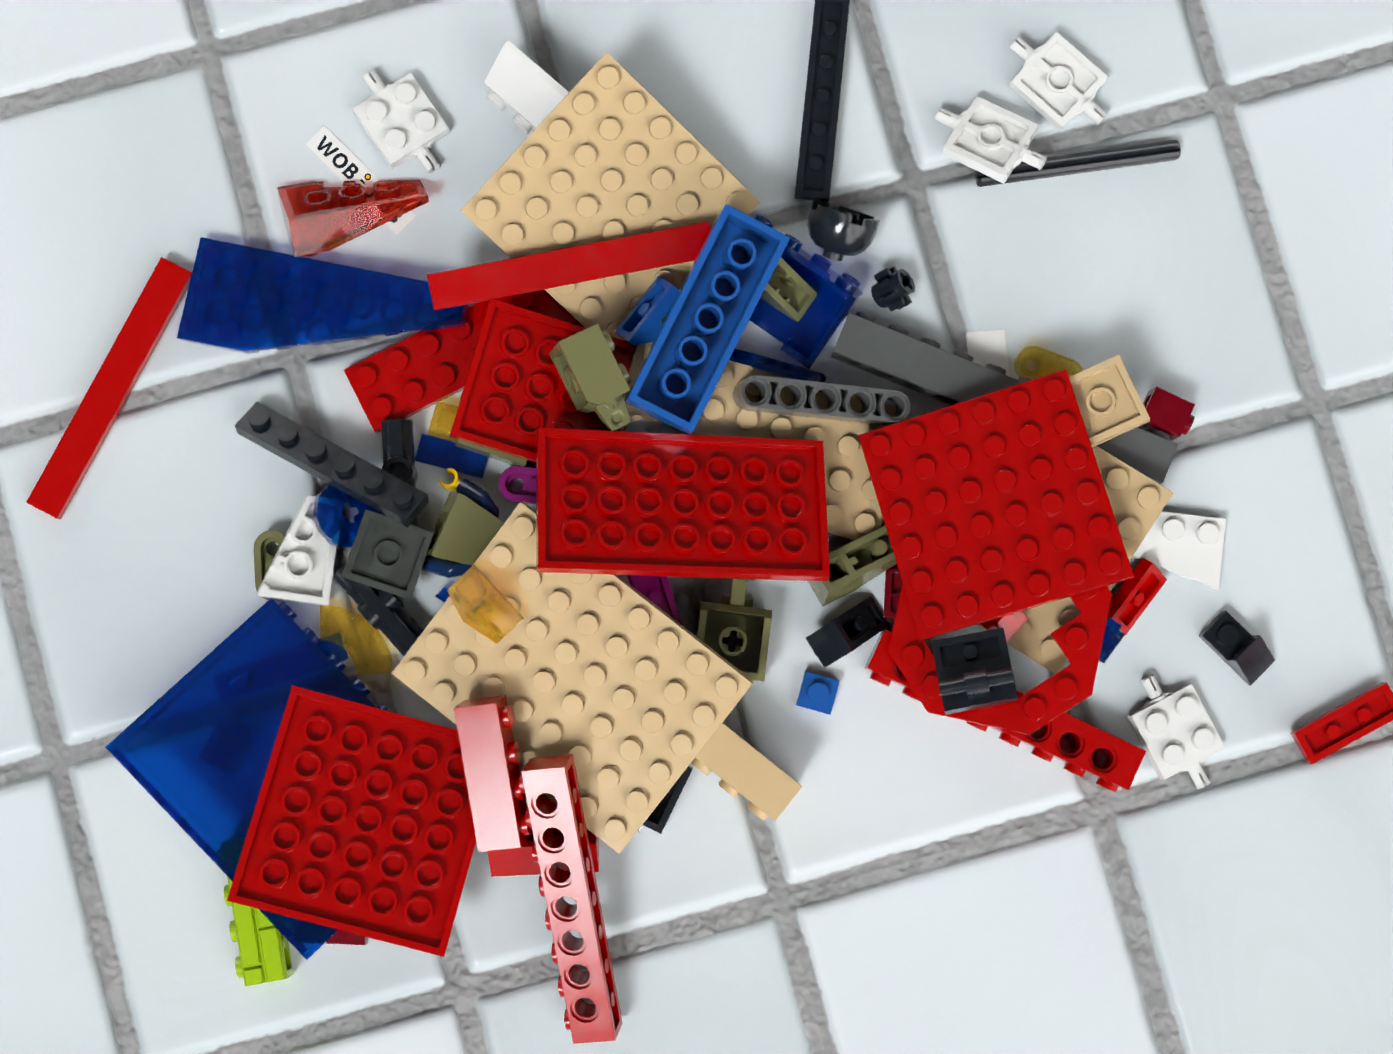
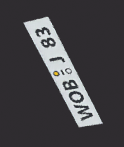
[305,125,416,235]

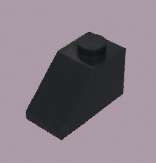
[806,596,890,668]

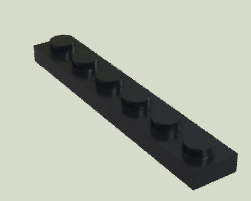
[794,0,850,202]
[235,402,429,528]

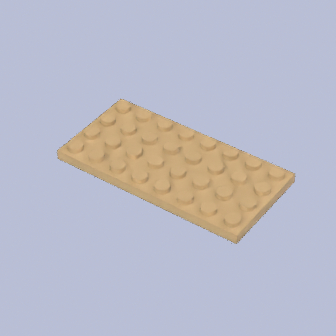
[616,342,907,541]

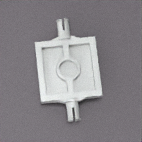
[1009,32,1108,131]
[352,69,450,173]
[935,96,1047,184]
[1127,675,1225,789]

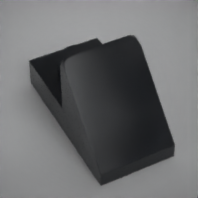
[1199,611,1275,686]

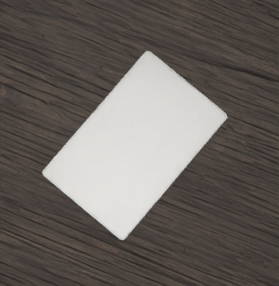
[966,329,1010,377]

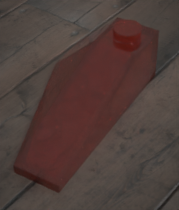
[277,180,429,257]

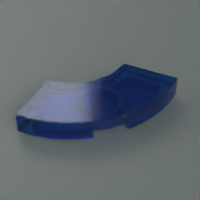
[729,349,827,382]

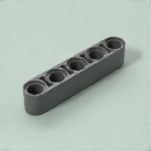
[733,375,911,425]

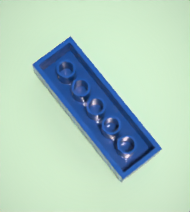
[624,204,790,434]

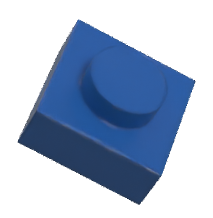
[796,671,840,715]

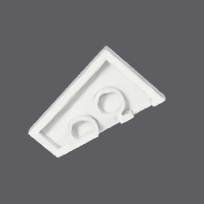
[255,495,343,606]

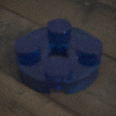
[313,484,380,548]

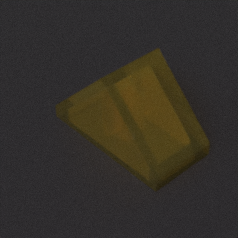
[447,565,524,644]

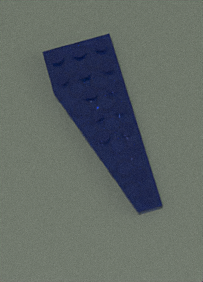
[177,237,468,354]

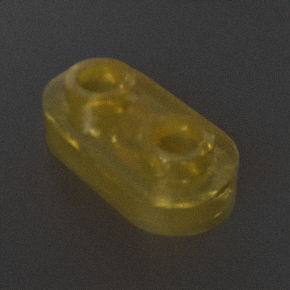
[1014,346,1083,380]

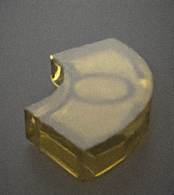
[320,605,394,674]

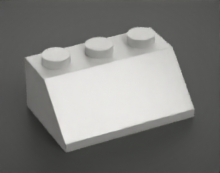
[484,40,569,134]

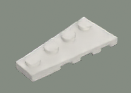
[1133,511,1226,589]

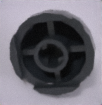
[807,201,880,261]

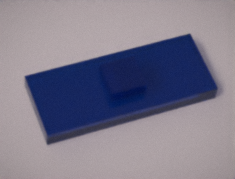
[415,434,489,479]

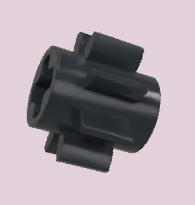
[871,266,915,312]

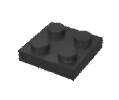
[342,508,434,600]

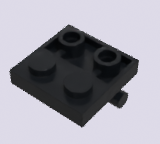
[931,627,1018,715]

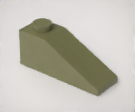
[808,526,897,606]

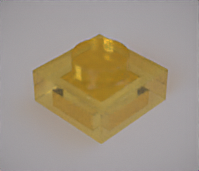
[428,401,458,443]

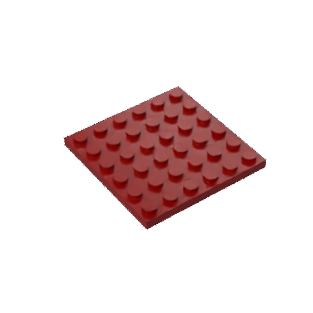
[858,369,1134,641]
[227,685,476,957]

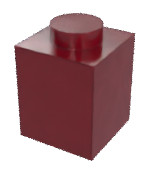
[1141,386,1195,441]

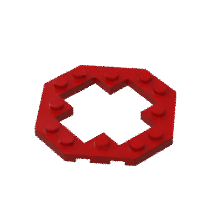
[888,583,1112,735]

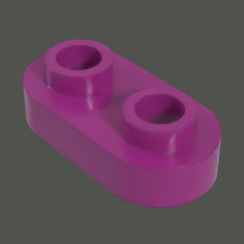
[498,466,536,505]

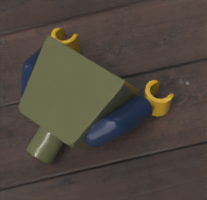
[422,468,504,578]

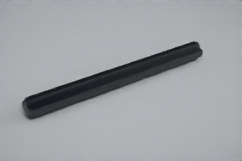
[975,140,1181,187]

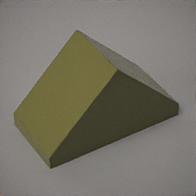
[760,258,818,322]

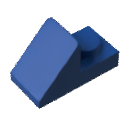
[614,276,680,345]

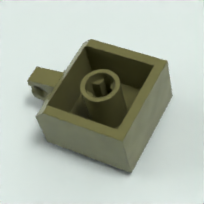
[549,324,631,431]
[697,579,772,681]

